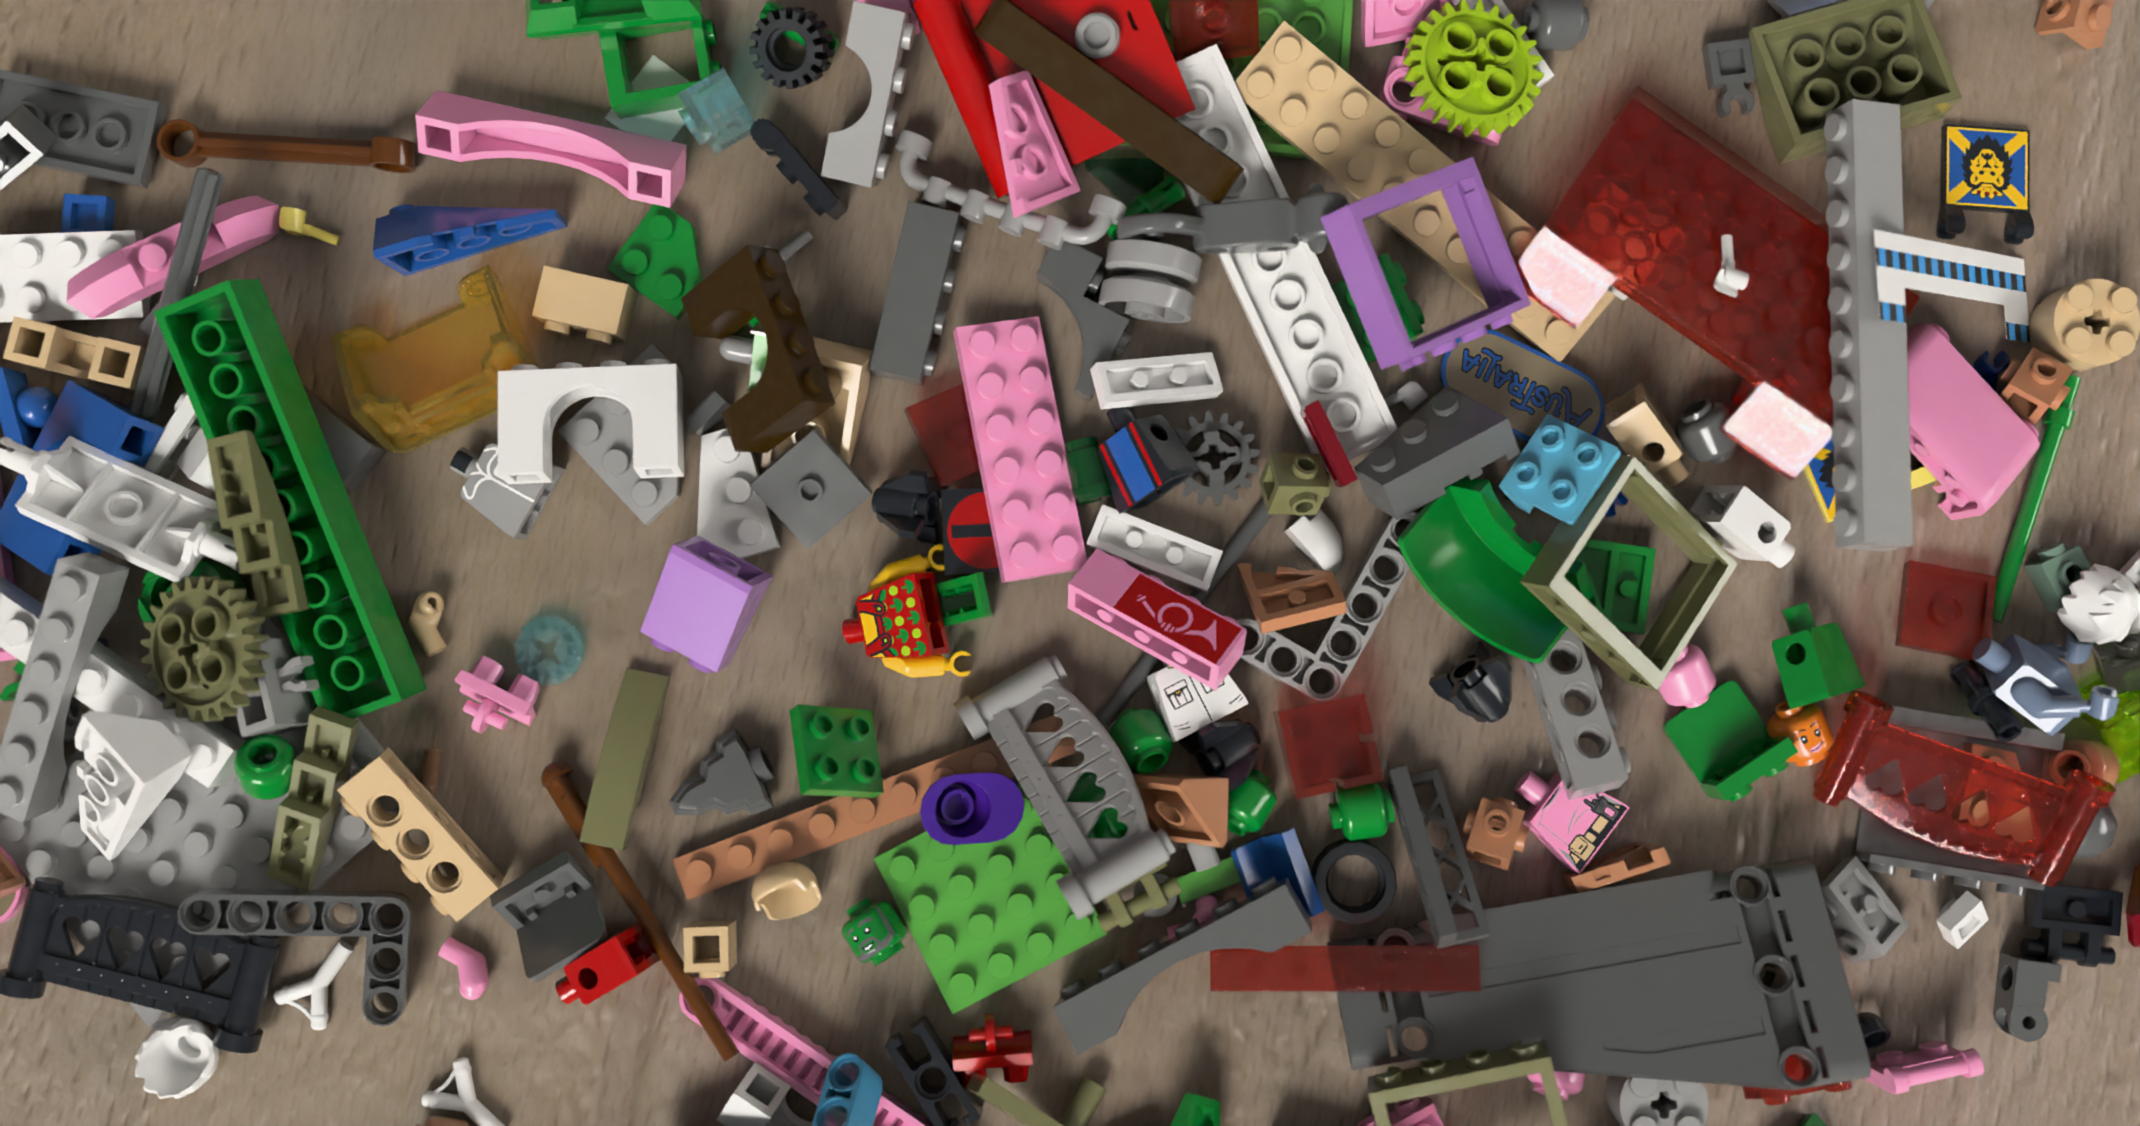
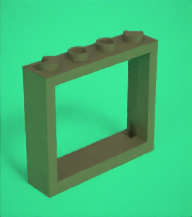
[1520,454,1738,691]
[1368,1040,1568,1126]

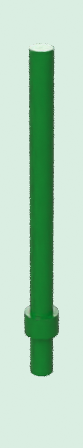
[1984,375,2081,623]

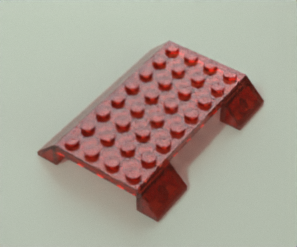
[1515,85,1920,480]

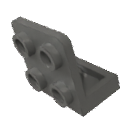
[490,850,608,982]

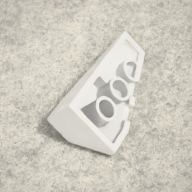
[75,711,192,861]

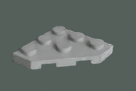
[558,344,685,526]

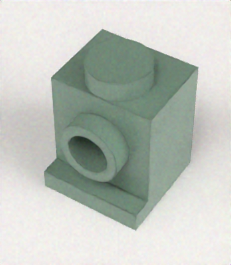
[2024,542,2090,612]

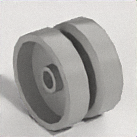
[1098,239,1202,323]

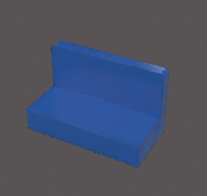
[1231,828,1324,917]

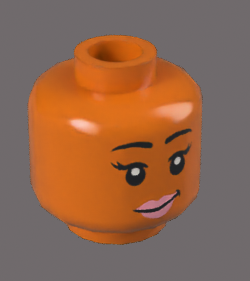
[1766,700,1834,767]

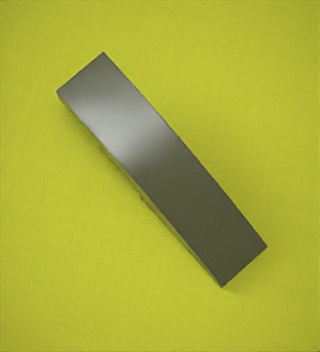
[206,430,309,618]
[579,667,670,851]
[267,706,360,891]

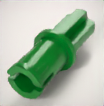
[1107,175,1186,240]

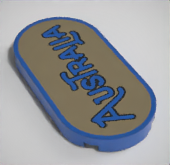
[1439,329,1605,443]

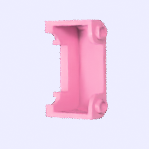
[1907,323,2040,520]

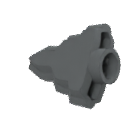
[669,729,775,815]

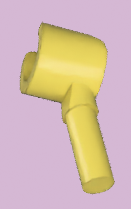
[279,207,341,246]

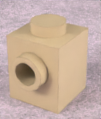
[683,920,737,978]

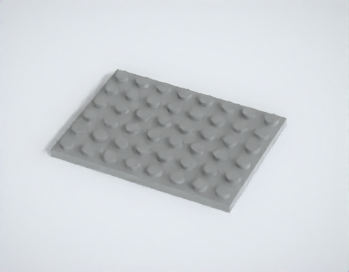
[0,606,400,1027]

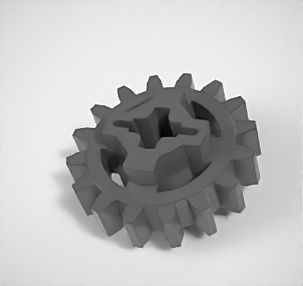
[1175,411,1260,506]

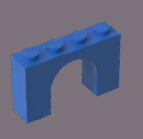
[0,380,165,576]

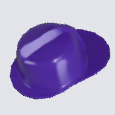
[920,772,1025,845]

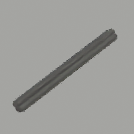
[130,168,224,420]

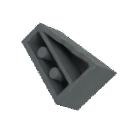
[1354,385,1520,520]

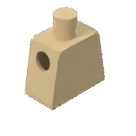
[1604,383,1689,487]

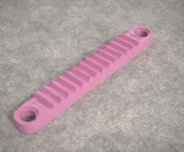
[679,975,934,1126]

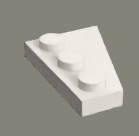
[697,428,781,559]

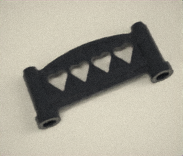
[0,877,280,1053]

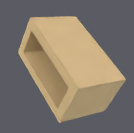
[532,265,638,345]

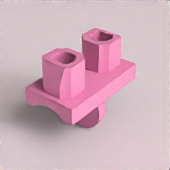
[454,656,540,734]

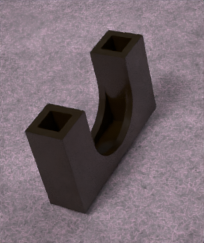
[681,244,835,453]

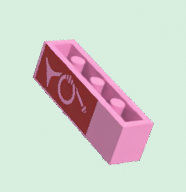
[1067,548,1247,691]

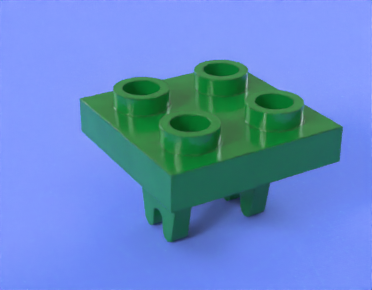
[789,704,884,798]

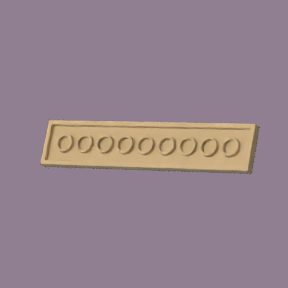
[1235,21,1615,362]

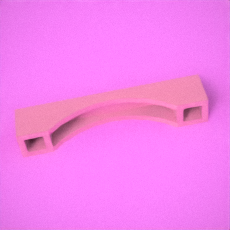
[416,90,687,208]

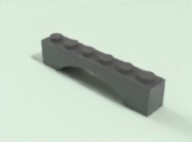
[1052,877,1313,1055]

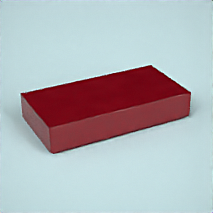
[1300,400,1358,488]

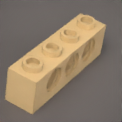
[337,747,505,922]

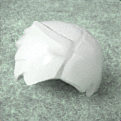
[2057,564,2139,645]
[135,1017,220,1099]

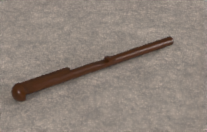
[541,761,739,1062]

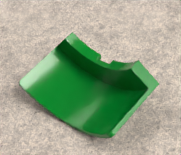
[1398,476,1593,664]

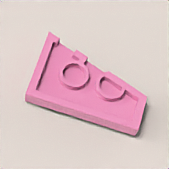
[989,70,1081,218]

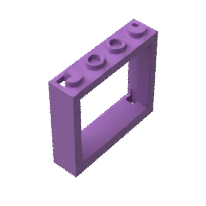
[1320,157,1531,371]

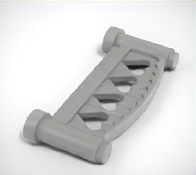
[953,654,1176,921]

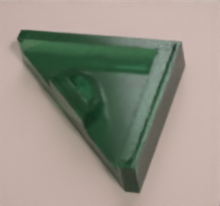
[1085,158,1165,239]

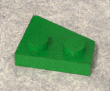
[1575,539,1656,635]

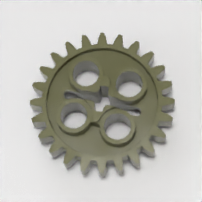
[140,576,270,722]

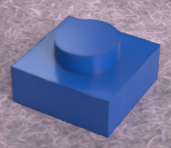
[61,193,115,233]

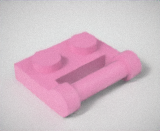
[1865,1041,1984,1095]

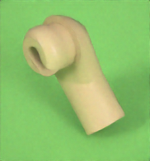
[408,591,447,657]

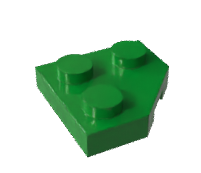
[607,204,703,320]

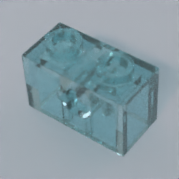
[678,68,754,154]

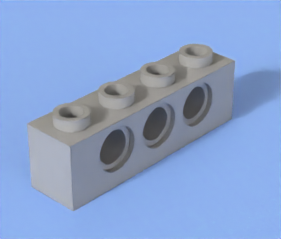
[1522,628,1631,800]

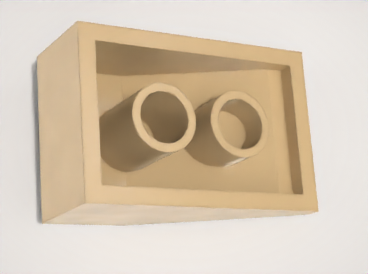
[761,337,873,468]

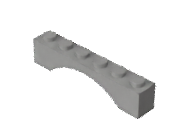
[0,552,130,823]

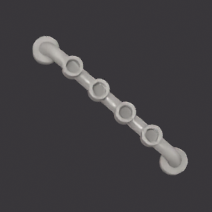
[895,130,1127,250]

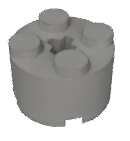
[1605,1076,1709,1126]

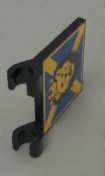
[1936,124,2034,245]

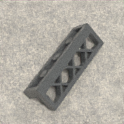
[1387,766,1490,949]

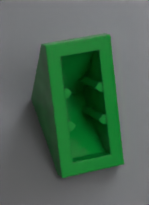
[936,572,994,627]

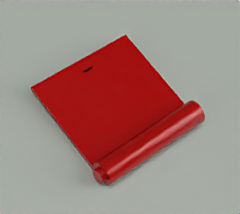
[912,0,1196,199]

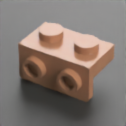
[2035,0,2114,49]

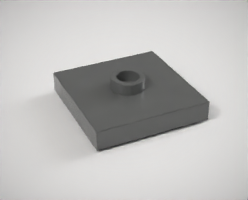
[749,427,873,549]

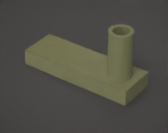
[965,1072,1107,1126]

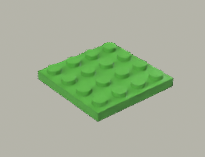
[873,783,1107,1015]

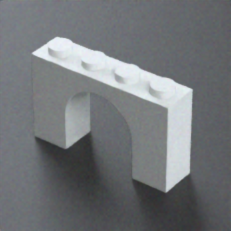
[498,359,685,484]

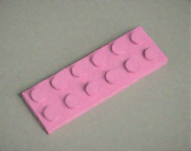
[953,316,1087,583]

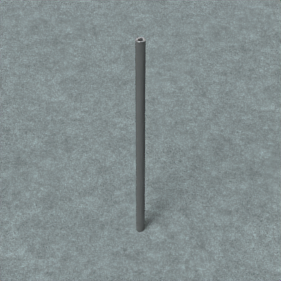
[1096,444,1311,727]

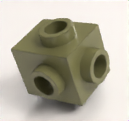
[1259,452,1331,516]

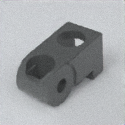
[1993,952,2062,1042]

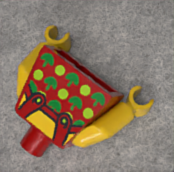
[842,544,972,678]

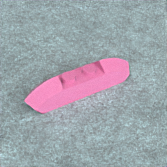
[66,195,279,319]

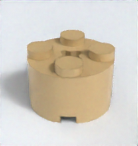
[2029,279,2140,373]

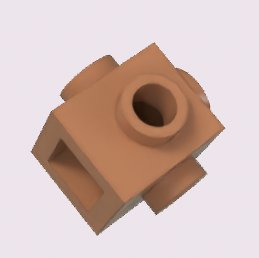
[1999,347,2073,426]
[1462,797,1530,871]

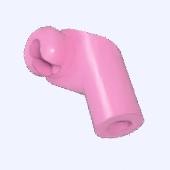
[439,936,489,1000]

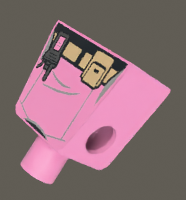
[1514,770,1630,874]

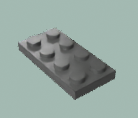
[0,69,167,189]

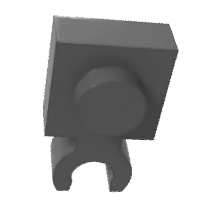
[1702,38,1756,118]

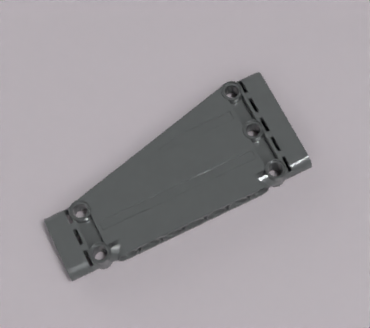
[1327,857,1871,1090]

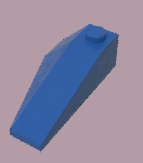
[373,204,568,276]

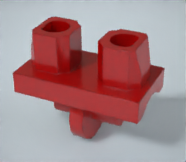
[952,1013,1033,1086]

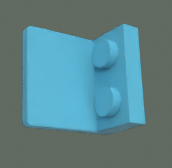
[1499,414,1621,525]

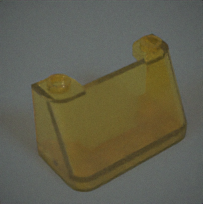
[331,264,540,453]

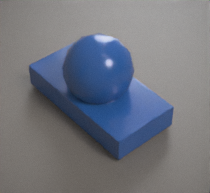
[0,367,59,449]

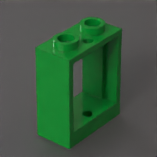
[599,12,725,119]

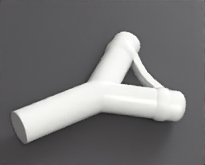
[273,940,354,1030]
[421,1057,505,1126]

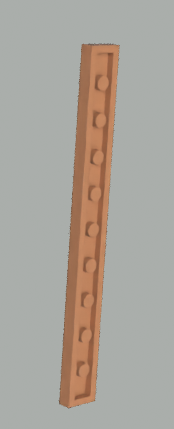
[672,715,1078,900]

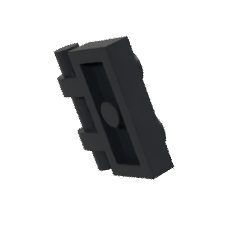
[2020,883,2123,967]

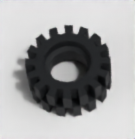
[749,6,834,89]

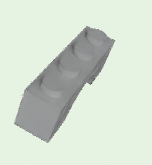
[821,1,916,187]

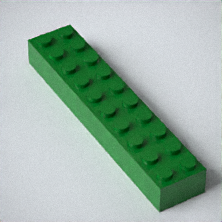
[154,279,427,718]

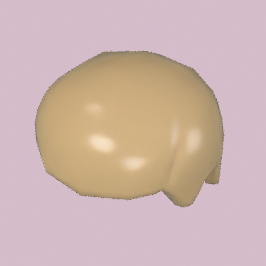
[751,861,822,920]

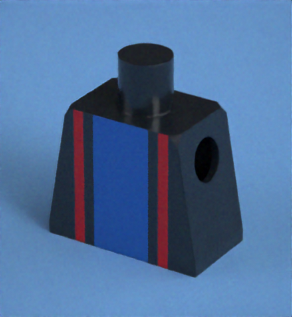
[1098,406,1200,514]

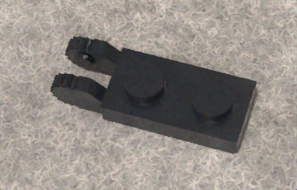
[749,118,847,221]

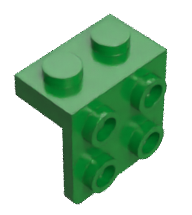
[1663,681,1799,802]

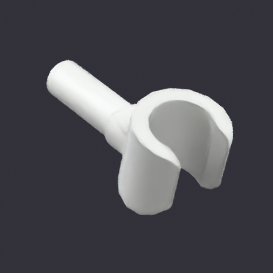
[1713,234,1749,298]

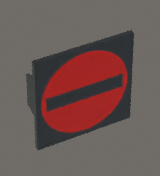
[941,488,1000,576]

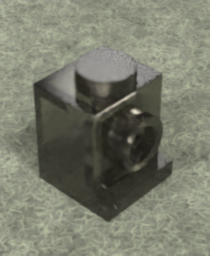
[2092,632,2140,695]

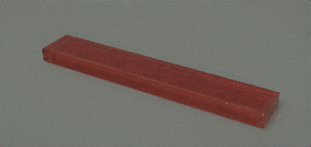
[1210,945,1481,992]

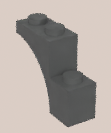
[1037,241,1133,402]

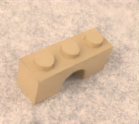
[3,316,147,391]

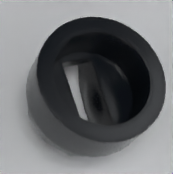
[1857,1012,1891,1051]

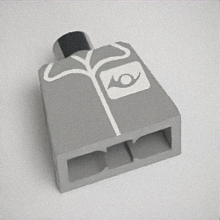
[450,442,565,541]

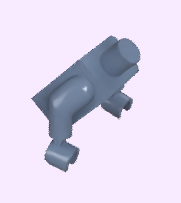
[1972,631,2119,736]

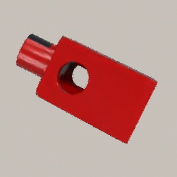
[555,922,661,1005]

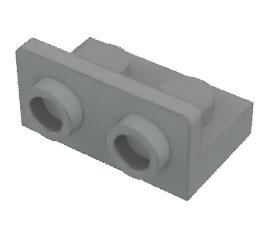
[1820,855,1910,963]

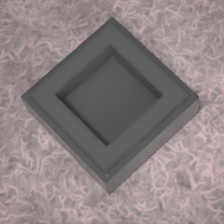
[685,392,731,436]

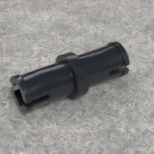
[1950,660,2024,742]

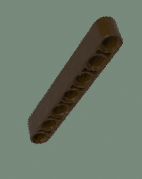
[973,0,1244,204]

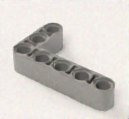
[1236,511,1419,701]

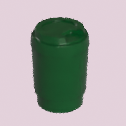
[1064,436,1112,505]

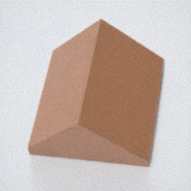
[1132,773,1229,848]

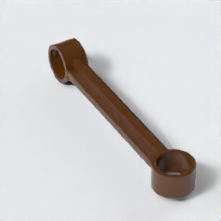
[157,119,417,173]

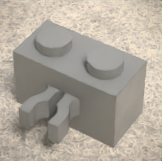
[237,638,320,737]

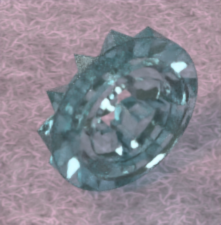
[513,616,584,685]

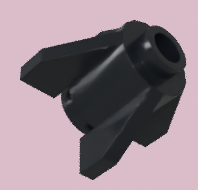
[872,469,949,544]
[1429,641,1512,723]
[1179,718,1261,791]

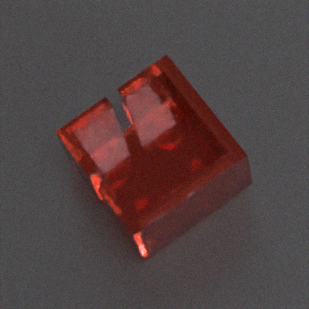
[1273,693,1384,799]

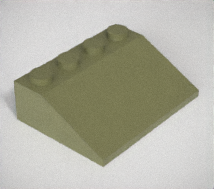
[1749,0,1962,165]

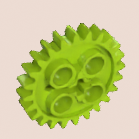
[1403,0,1544,138]

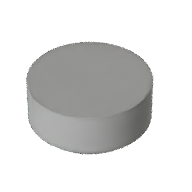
[1075,13,1121,59]

